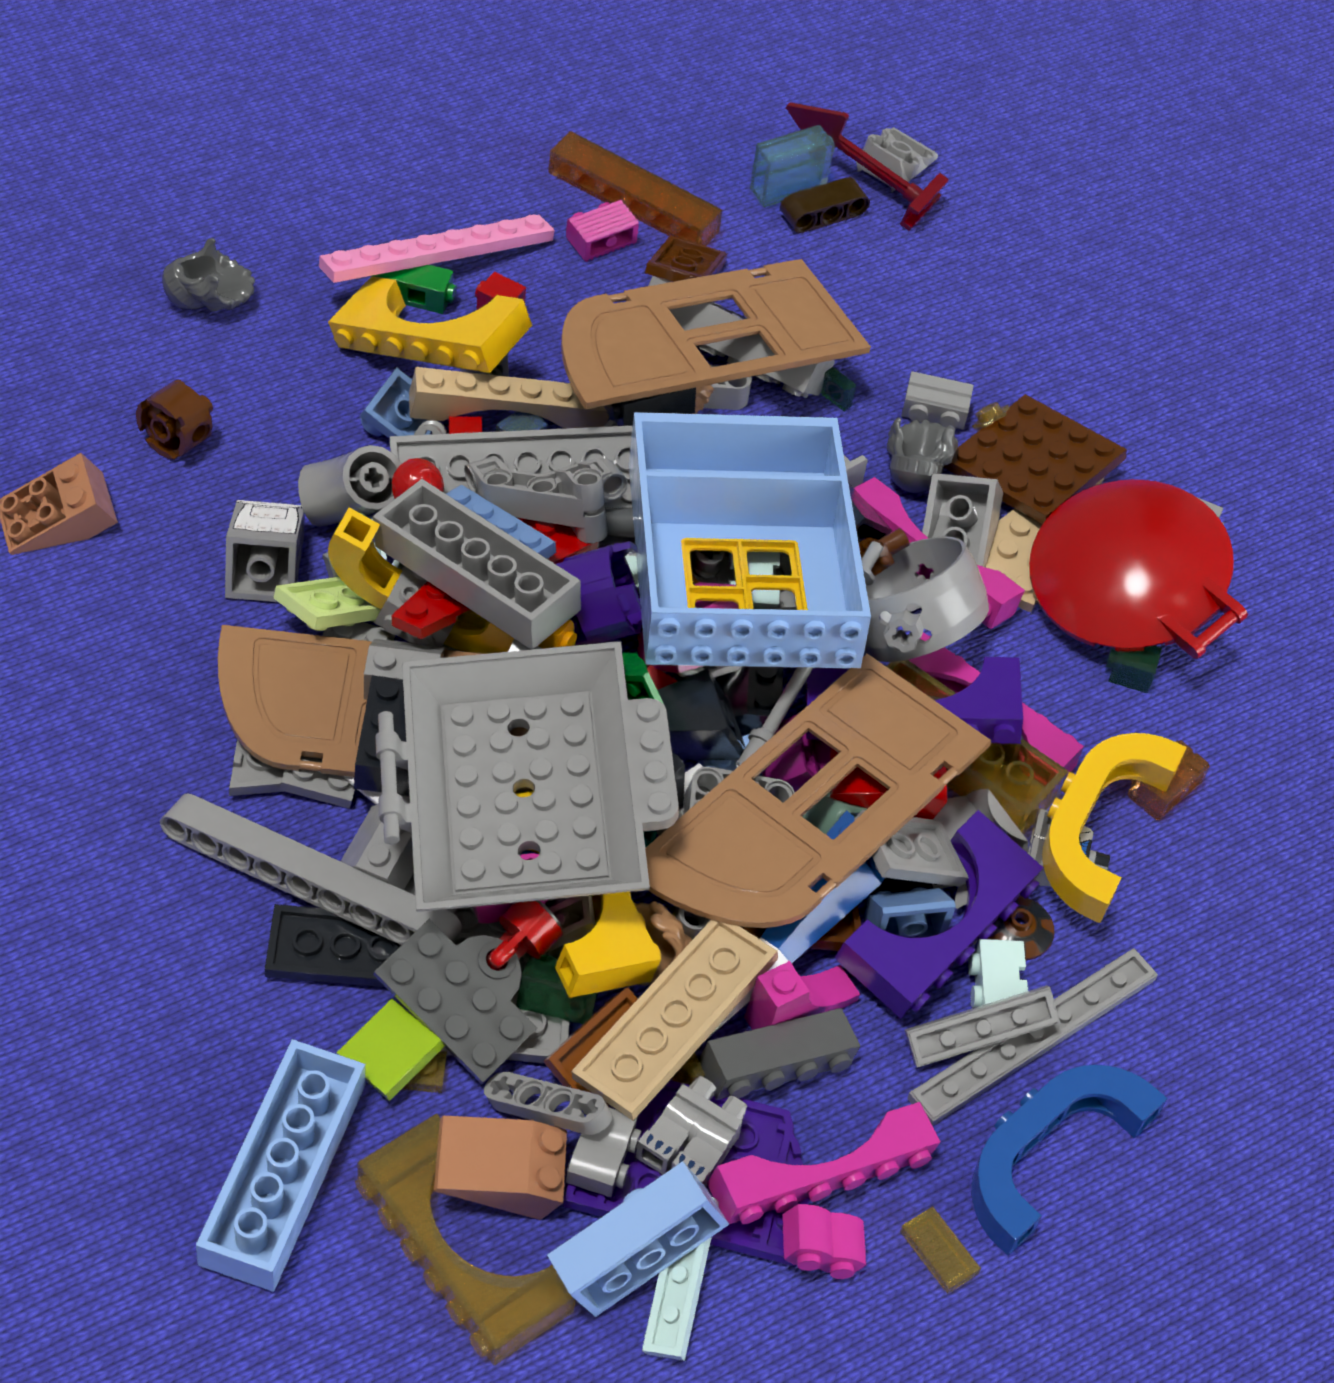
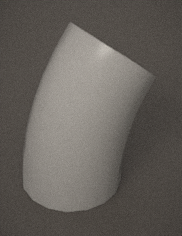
[298,445,401,527]

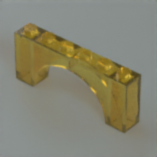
[355,1113,576,1366]

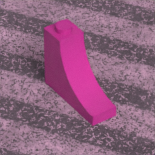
[744,961,860,1030]

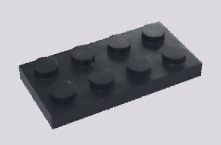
[264,904,401,987]

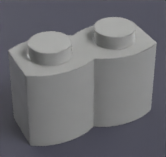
[566,1108,642,1197]

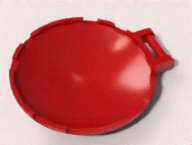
[1029,479,1248,659]

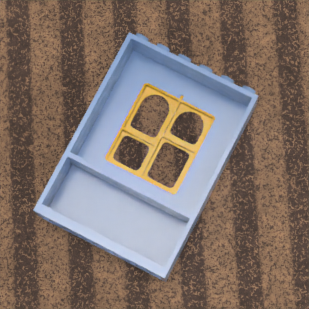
[629,412,871,668]

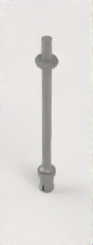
[735,541,883,767]

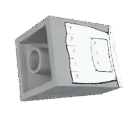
[225,500,305,602]

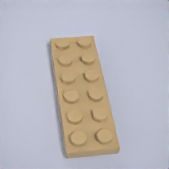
[571,920,778,1121]

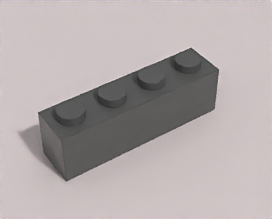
[698,1008,861,1100]

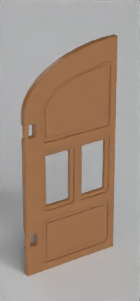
[561,259,871,409]
[218,625,533,794]
[645,654,991,928]

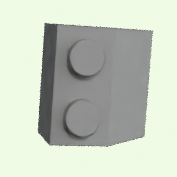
[364,639,445,700]
[341,805,414,890]

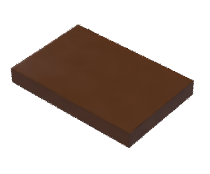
[645,236,727,282]

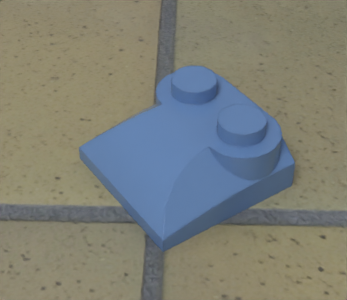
[360,368,439,438]

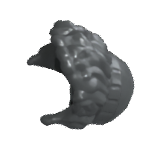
[162,238,255,311]
[886,417,958,493]

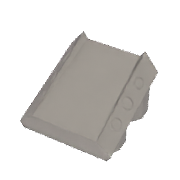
[856,127,938,192]

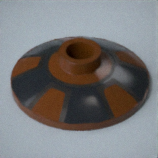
[988,896,1054,960]

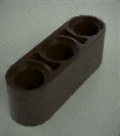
[780,177,870,233]

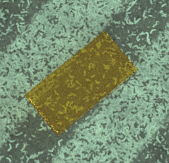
[900,1206,981,1294]

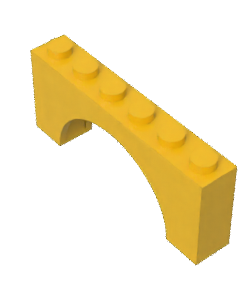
[328,276,532,373]
[515,791,661,998]

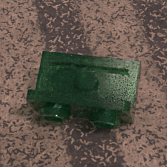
[516,955,599,1024]

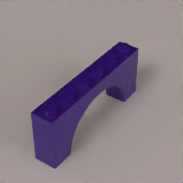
[806,657,1023,744]
[834,810,1044,1019]

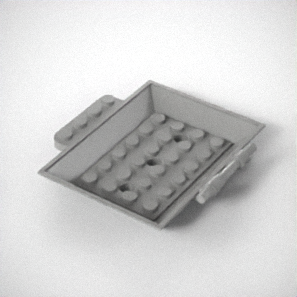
[375,641,679,912]

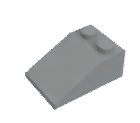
[922,473,1003,567]

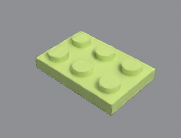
[274,577,381,631]

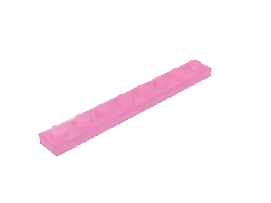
[319,215,555,283]

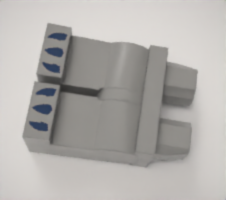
[636,1076,747,1187]

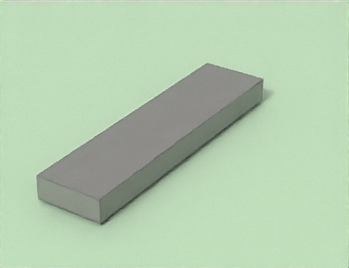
[905,985,1061,1067]

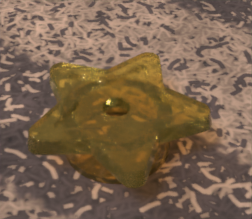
[972,402,1009,429]

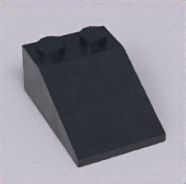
[676,666,784,737]

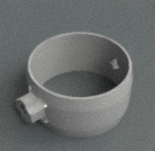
[865,536,989,662]

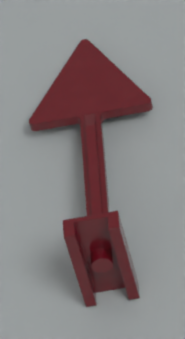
[786,102,949,231]

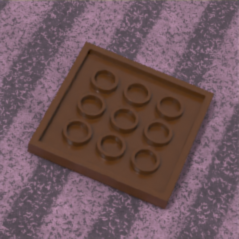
[944,394,1127,524]

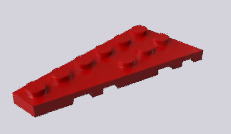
[391,517,598,639]

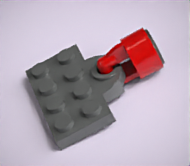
[373,900,563,1084]

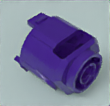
[556,541,642,646]

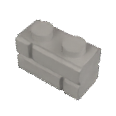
[901,371,974,430]

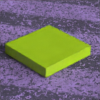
[337,999,445,1101]

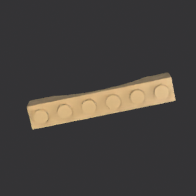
[409,367,609,429]

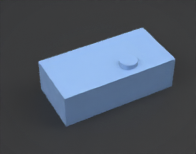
[547,1161,729,1317]

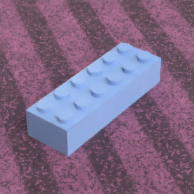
[196,1039,365,1292]

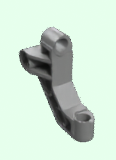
[464,456,628,543]

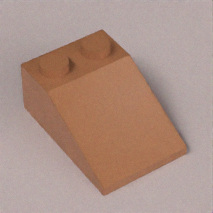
[433,1115,567,1220]

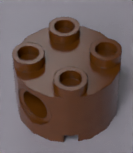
[135,379,213,459]

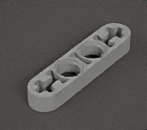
[484,1072,612,1135]

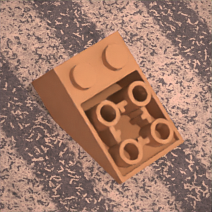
[0,453,118,555]

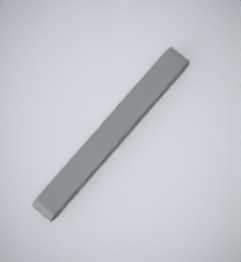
[160,793,462,945]

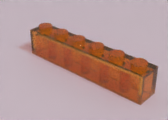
[548,131,722,246]

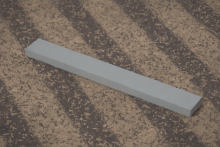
[907,948,1158,1126]

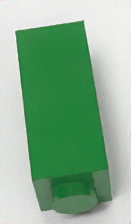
[372,265,457,314]

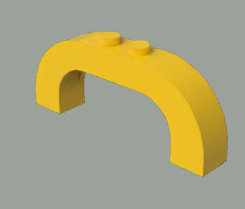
[328,507,514,654]
[1042,733,1187,923]

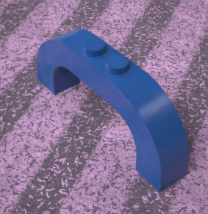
[971,1065,1167,1256]

